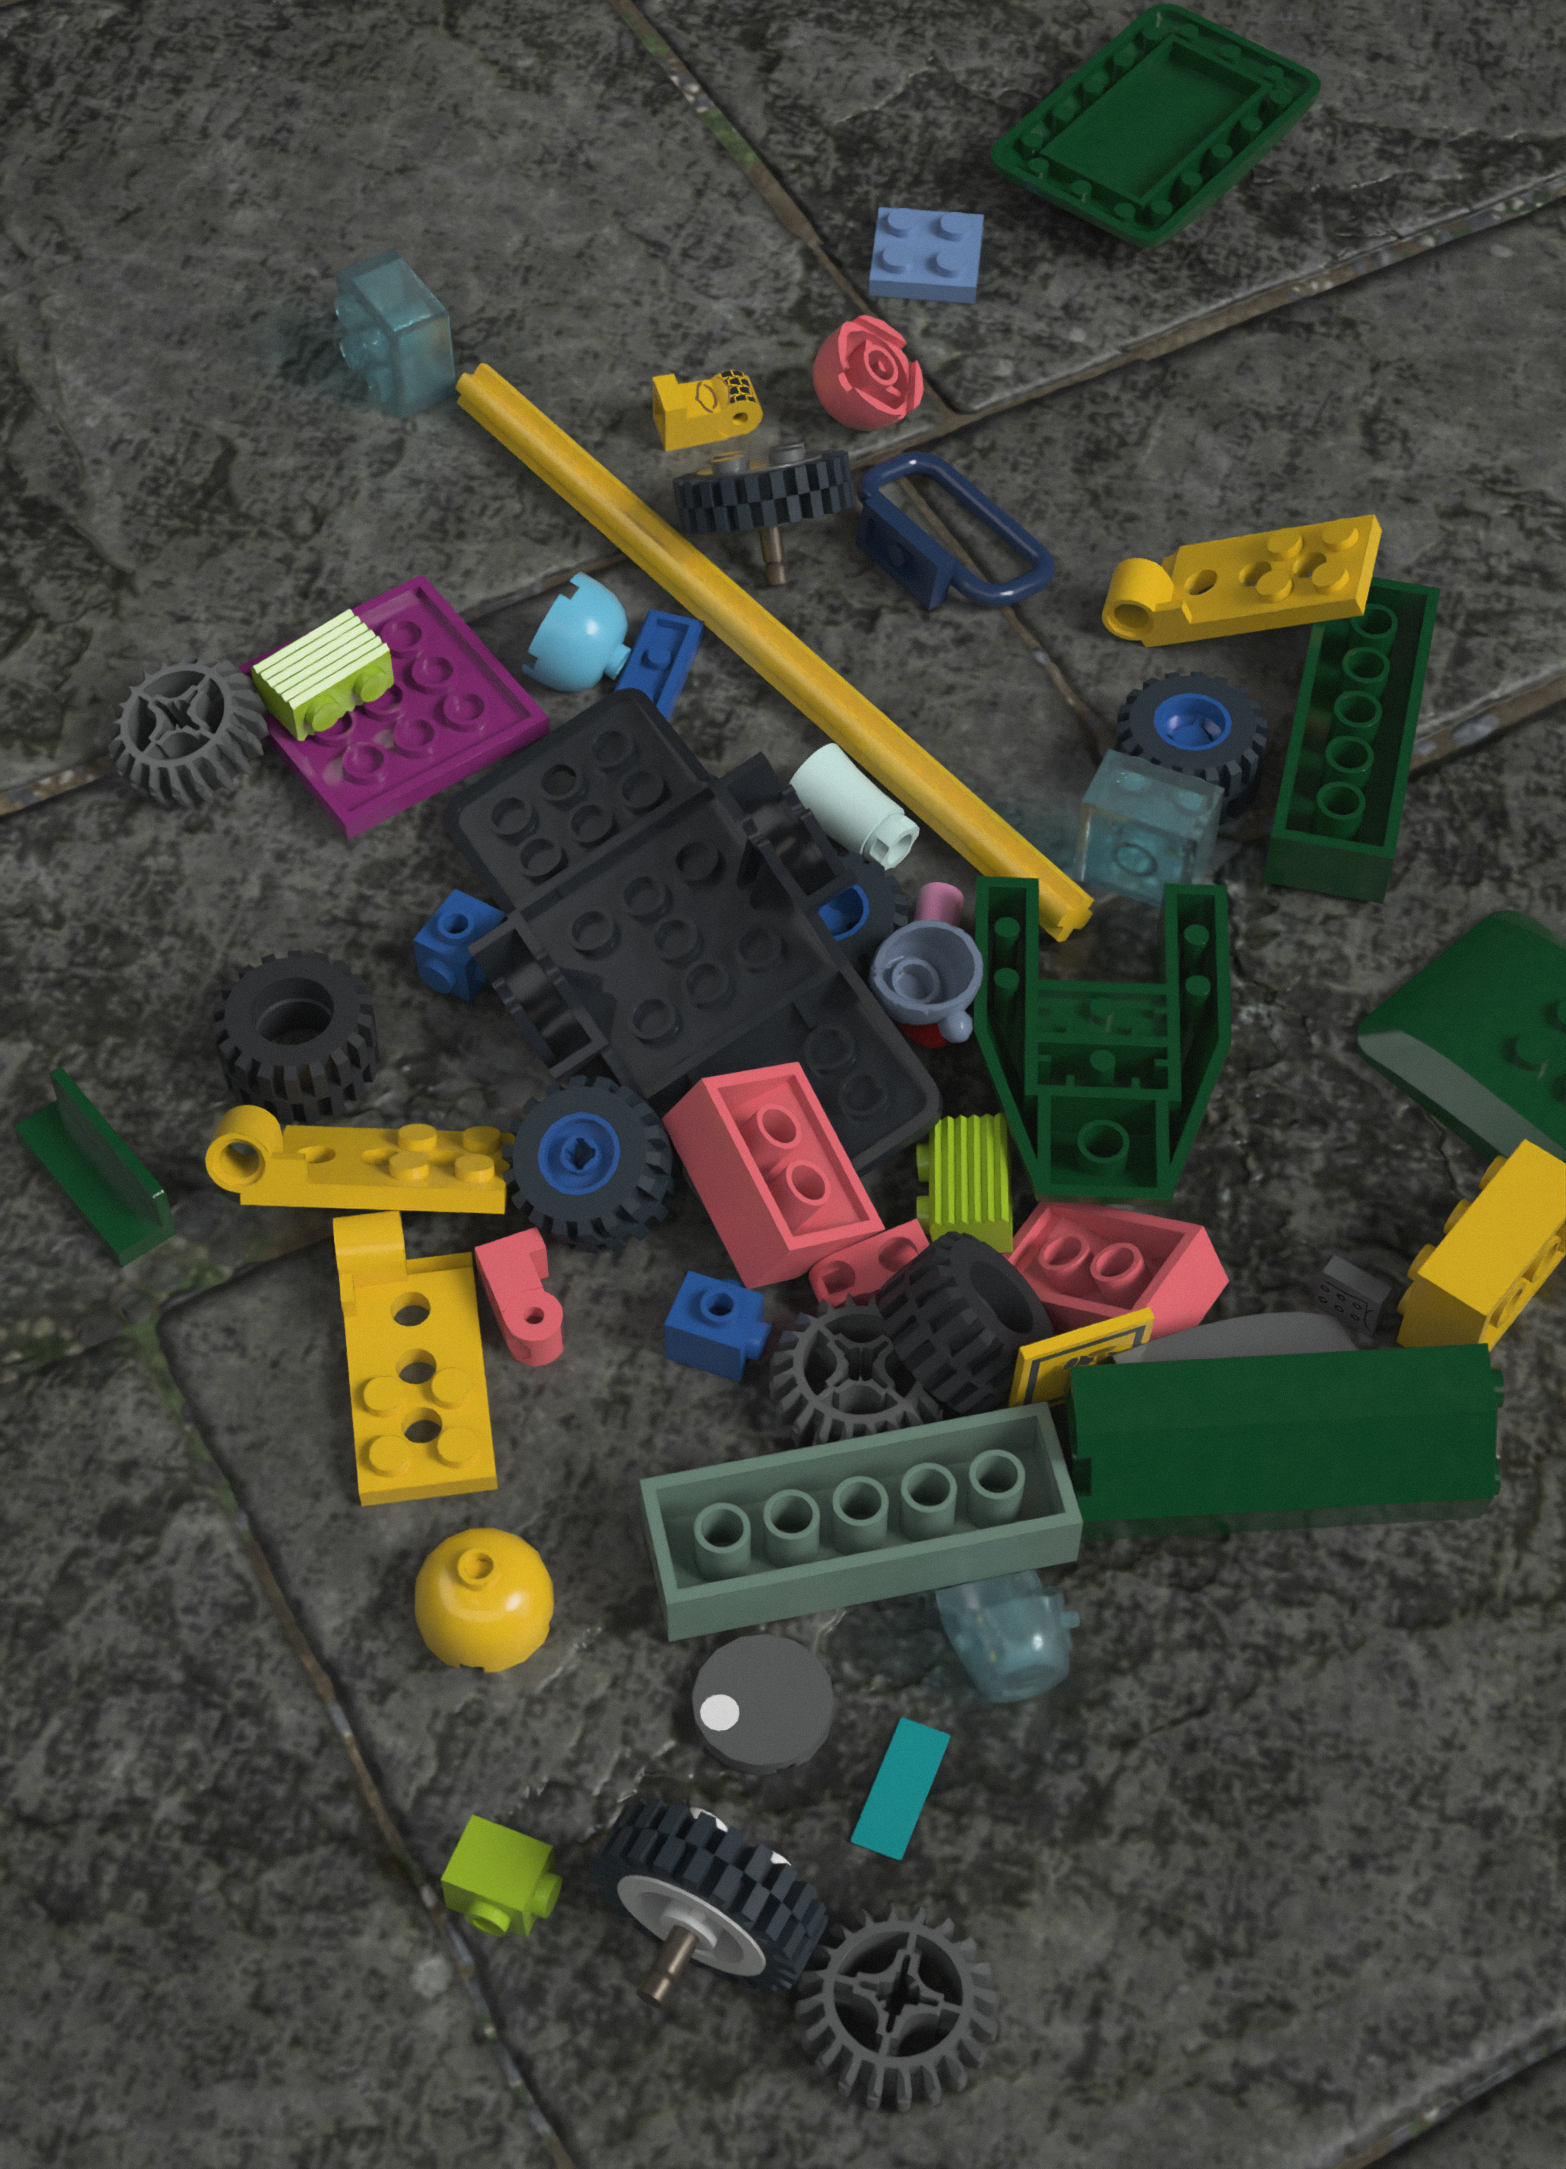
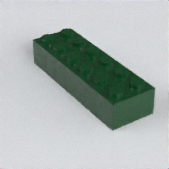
[1262,577,1441,904]

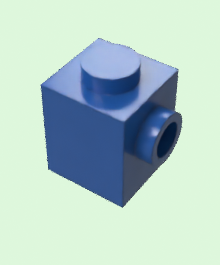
[413,889,508,1002]
[664,1270,772,1382]

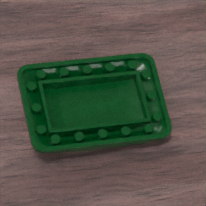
[990,3,1321,248]
[1355,910,1566,1163]

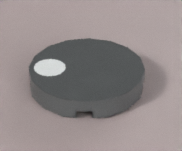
[692,1634,834,1776]

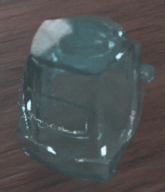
[935,1570,1080,1703]

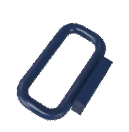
[855,452,1056,610]

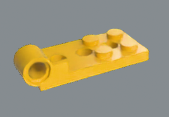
[1102,514,1382,648]
[205,1105,516,1214]
[333,1210,498,1507]

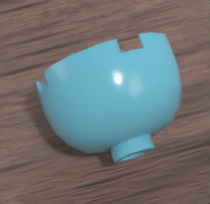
[522,571,631,693]

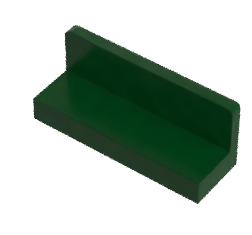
[13,1066,177,1268]

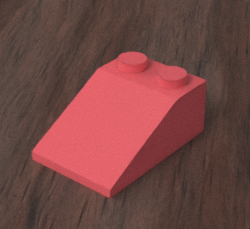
[1001,1201,1229,1342]

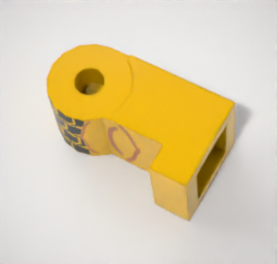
[652,370,763,452]

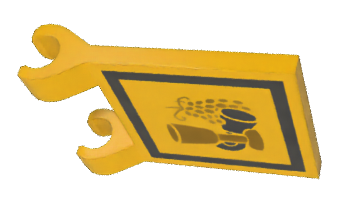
[999,1306,1155,1410]

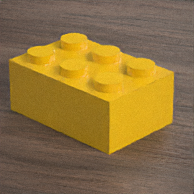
[1396,1139,1566,1352]

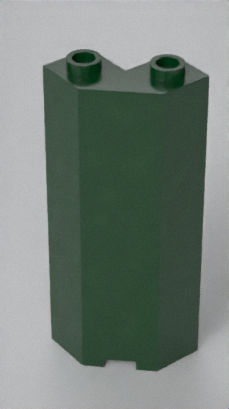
[1064,1343,1505,1542]

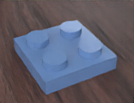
[869,207,984,304]

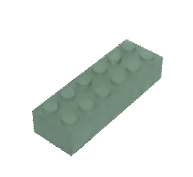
[639,1401,1083,1642]

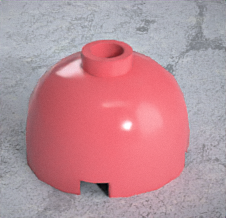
[812,315,924,431]

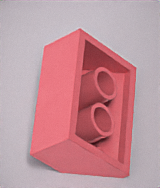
[661,1062,885,1289]

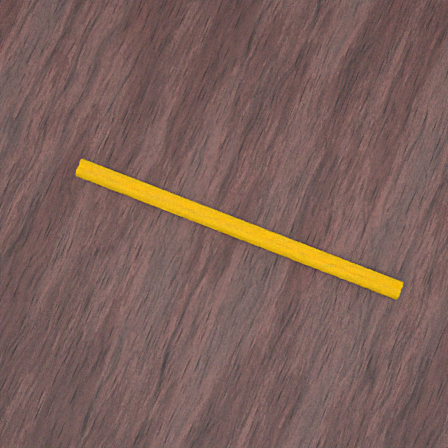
[455,363,1094,942]

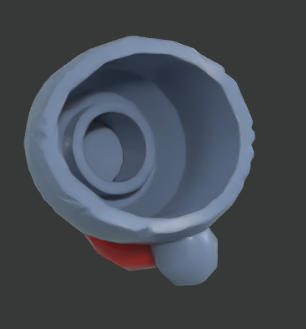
[867,920,983,1049]

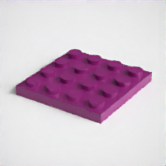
[238,574,550,840]

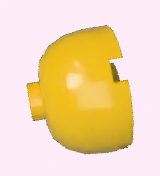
[415,1528,554,1673]

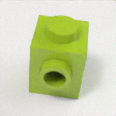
[441,1814,563,1939]

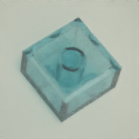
[334,248,457,420]
[1073,749,1225,908]

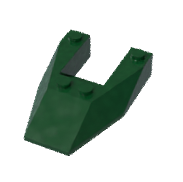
[972,876,1232,1207]

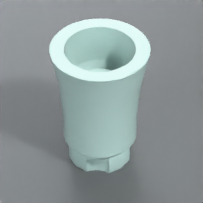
[788,743,920,871]

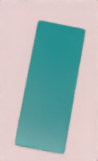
[851,1718,950,1860]

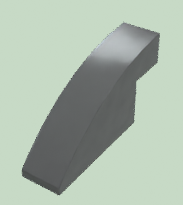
[1111,1312,1357,1364]

